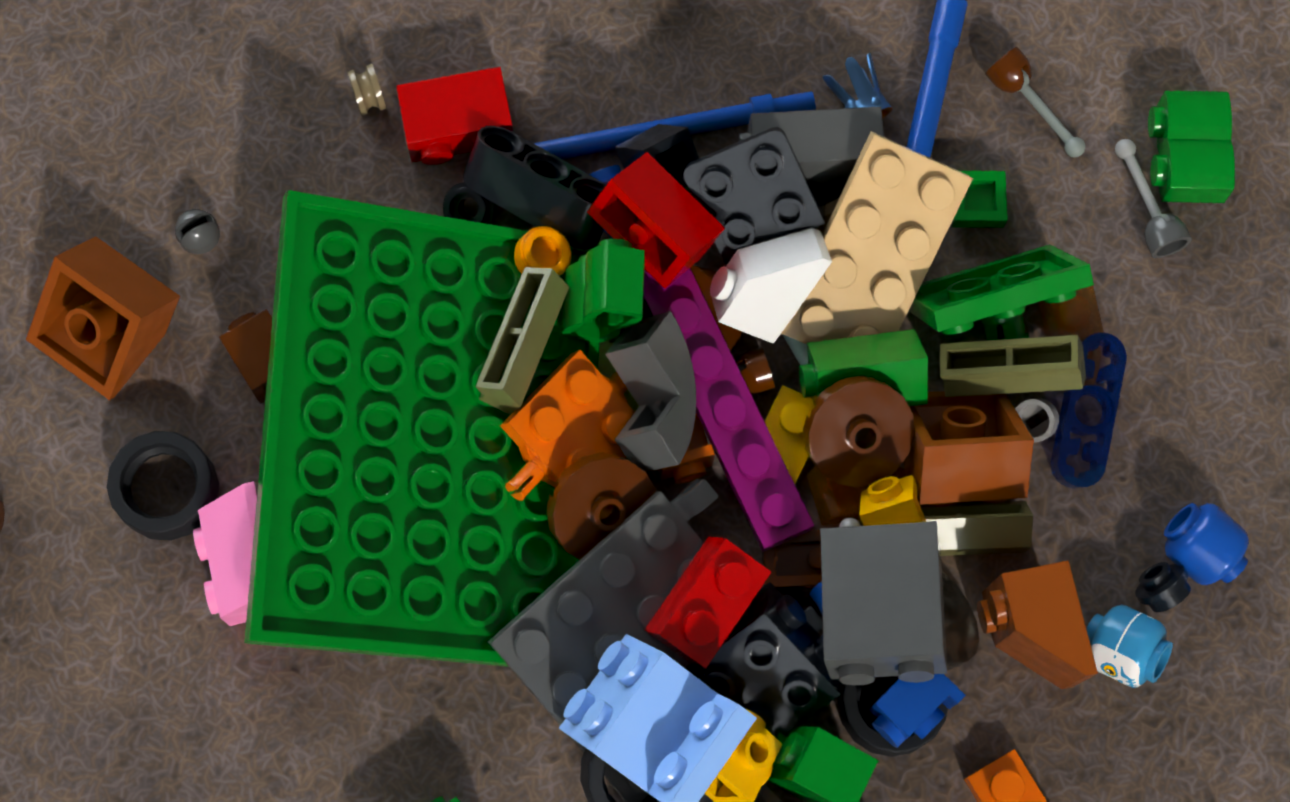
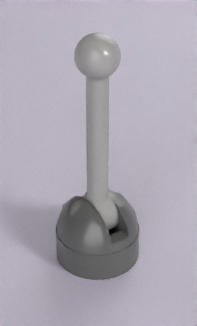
[1115,139,1192,259]

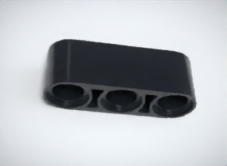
[463,126,606,250]

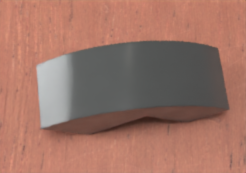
[605,311,696,472]

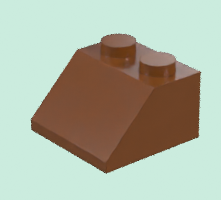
[26,236,180,400]
[904,391,1034,507]
[977,560,1098,689]

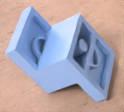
[559,634,757,802]

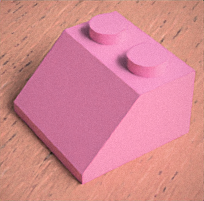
[193,481,258,626]

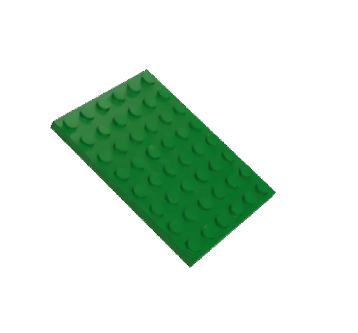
[244,190,599,667]

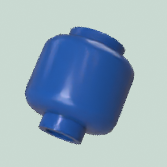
[1164,503,1249,585]

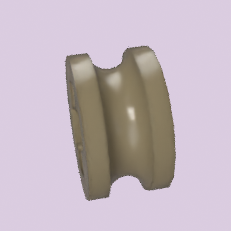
[347,64,387,116]

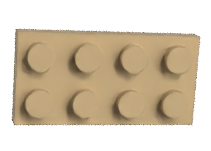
[781,131,973,344]

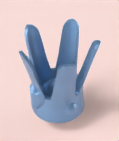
[822,53,893,119]

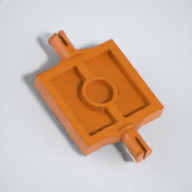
[500,350,634,501]

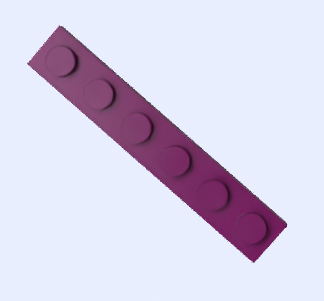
[643,268,814,552]

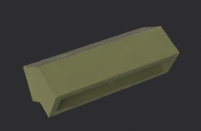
[475,267,569,415]
[940,335,1086,397]
[920,501,1033,556]

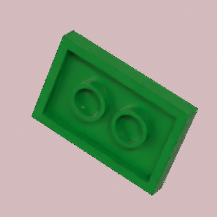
[909,244,1094,341]

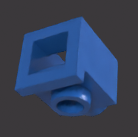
[869,674,966,748]

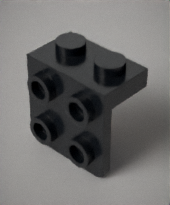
[683,127,825,264]
[685,582,842,736]

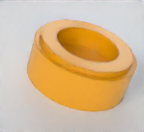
[514,226,571,276]

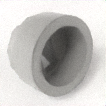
[1015,398,1059,443]

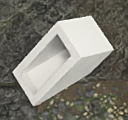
[710,227,832,344]

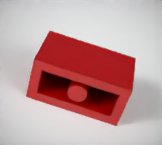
[396,66,513,165]
[587,152,725,289]
[644,536,772,669]

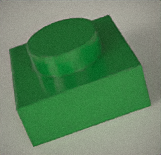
[951,171,1008,228]

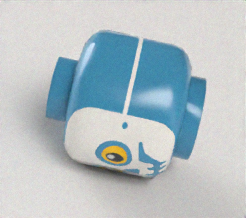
[1086,604,1173,688]

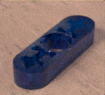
[1051,332,1127,489]

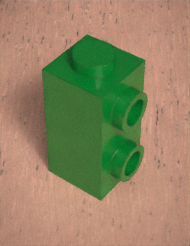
[799,329,928,406]

